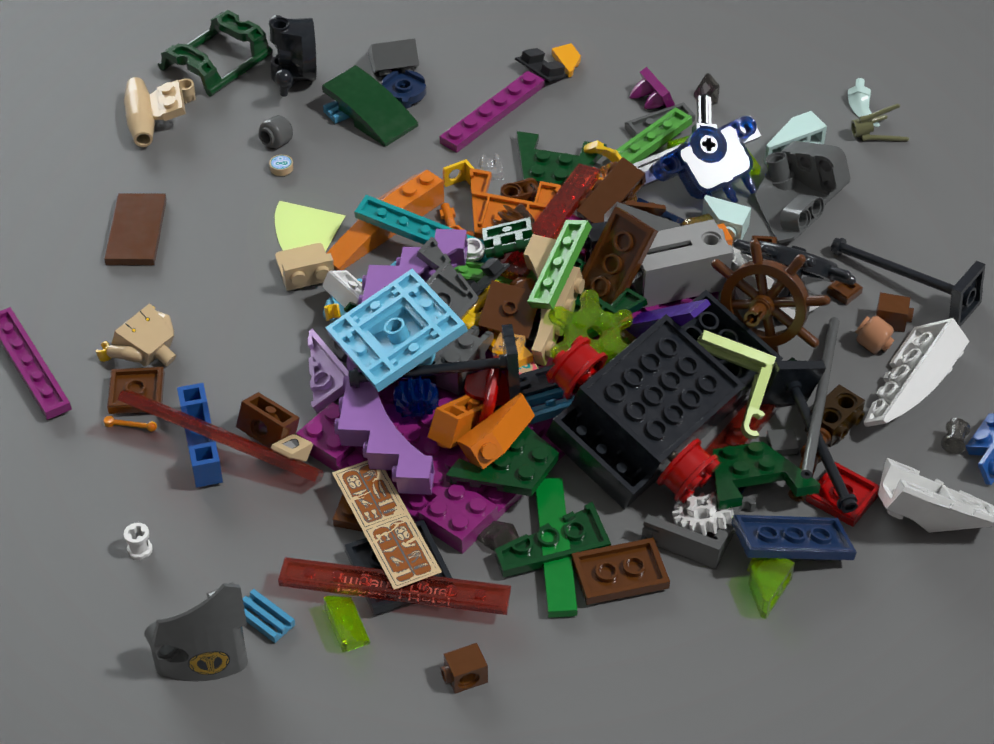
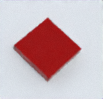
[806,462,880,527]

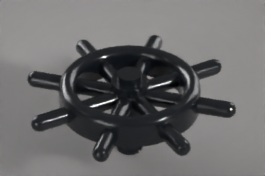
[733,239,856,297]

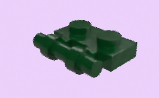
[482,217,534,258]

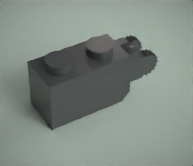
[435,325,494,395]

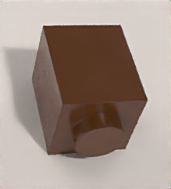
[876,292,914,332]

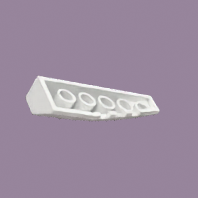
[864,318,970,427]

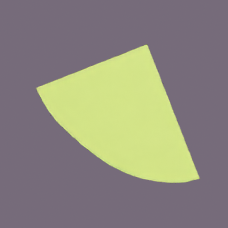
[275,201,346,252]

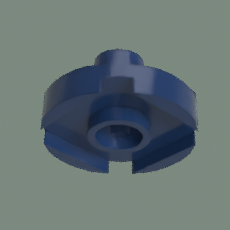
[382,70,426,109]

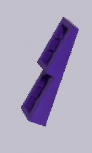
[624,299,711,340]

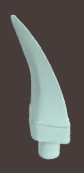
[848,78,880,127]

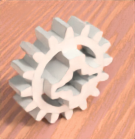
[672,492,734,536]

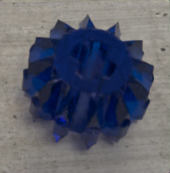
[393,376,439,419]

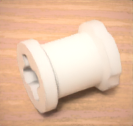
[123,523,153,560]

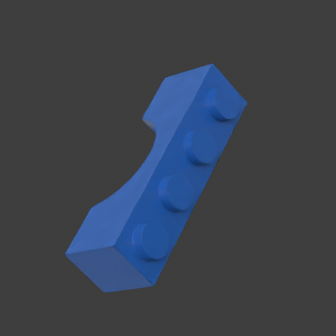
[177,383,223,488]

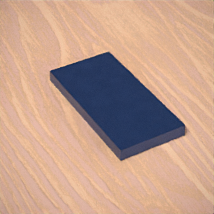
[731,515,857,560]

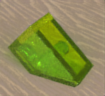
[747,558,795,619]

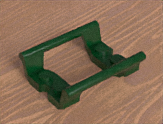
[158,10,273,97]

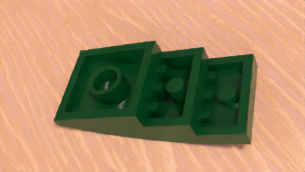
[322,65,418,147]

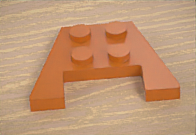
[470,168,561,239]

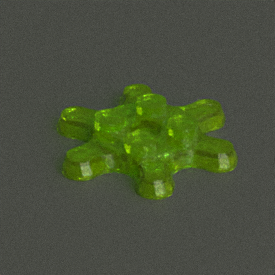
[548,289,633,367]

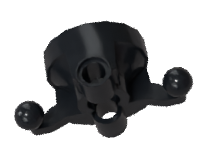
[268,15,317,97]

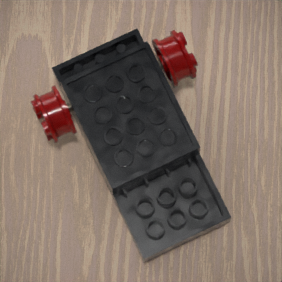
[545,290,783,510]

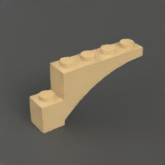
[523,234,585,366]

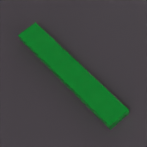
[536,478,577,618]

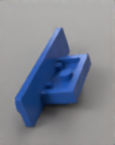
[966,413,994,485]

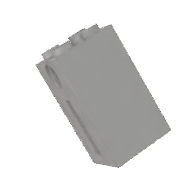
[631,219,735,308]

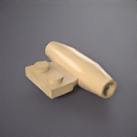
[124,77,186,147]

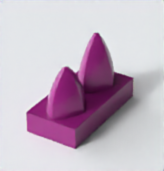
[629,67,675,109]

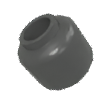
[259,115,293,149]

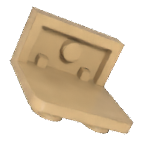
[275,243,334,291]

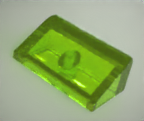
[323,596,370,653]

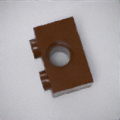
[236,392,300,453]

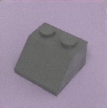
[368,38,419,76]

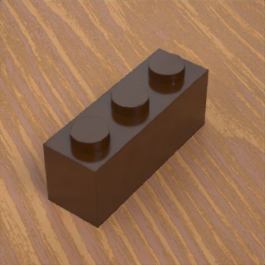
[577,157,646,224]

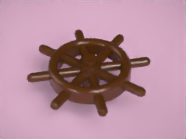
[711,239,830,354]

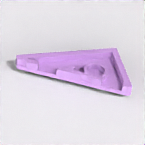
[308,329,349,413]

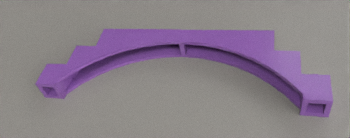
[334,229,468,495]

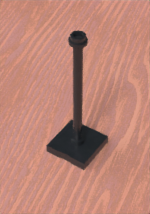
[831,238,986,327]
[348,324,520,400]
[761,360,858,513]

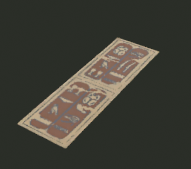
[332,460,442,590]

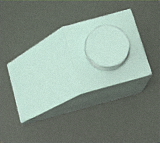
[702,195,751,242]

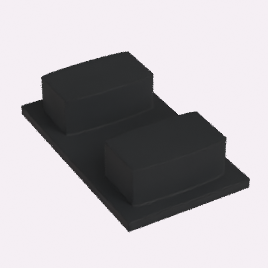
[515,48,568,82]
[467,258,510,296]

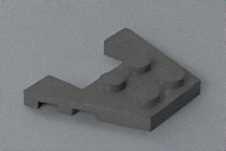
[385,237,479,320]

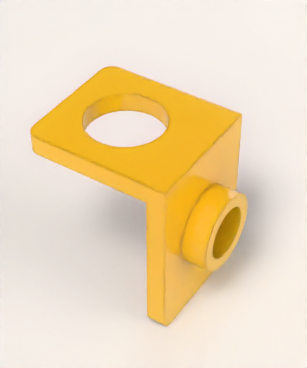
[443,159,474,187]

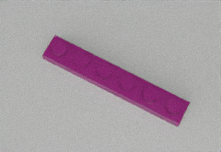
[439,71,545,153]
[0,307,72,420]

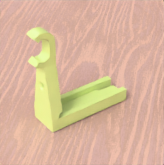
[697,330,776,439]

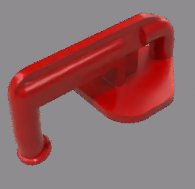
[464,355,510,426]

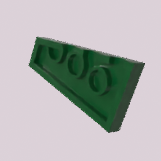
[495,502,611,578]

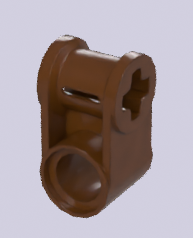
[500,178,538,202]

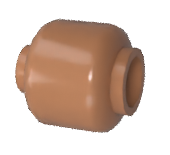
[855,316,895,354]

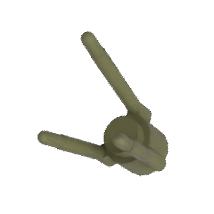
[851,104,909,141]

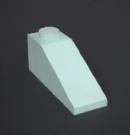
[764,111,827,164]

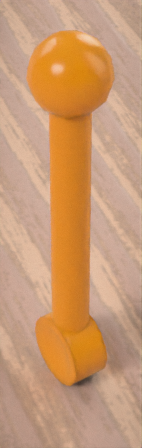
[103,416,157,432]

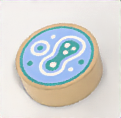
[269,155,293,176]

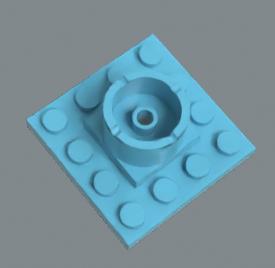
[325,269,468,392]

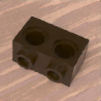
[805,384,865,447]

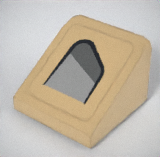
[271,435,313,462]

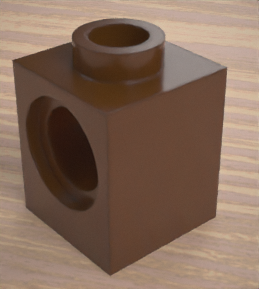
[440,643,488,694]

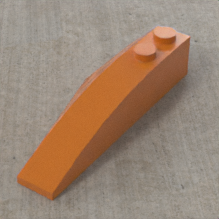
[326,170,444,271]

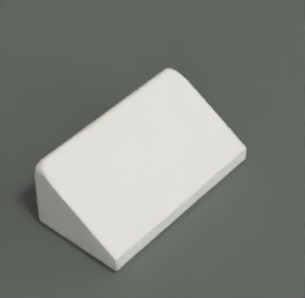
[323,270,364,307]

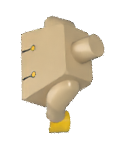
[95,303,177,367]

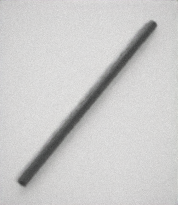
[801,317,840,479]

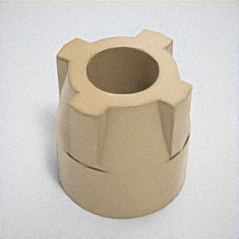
[179,79,196,104]

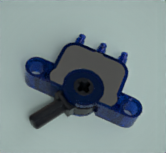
[652,94,757,203]

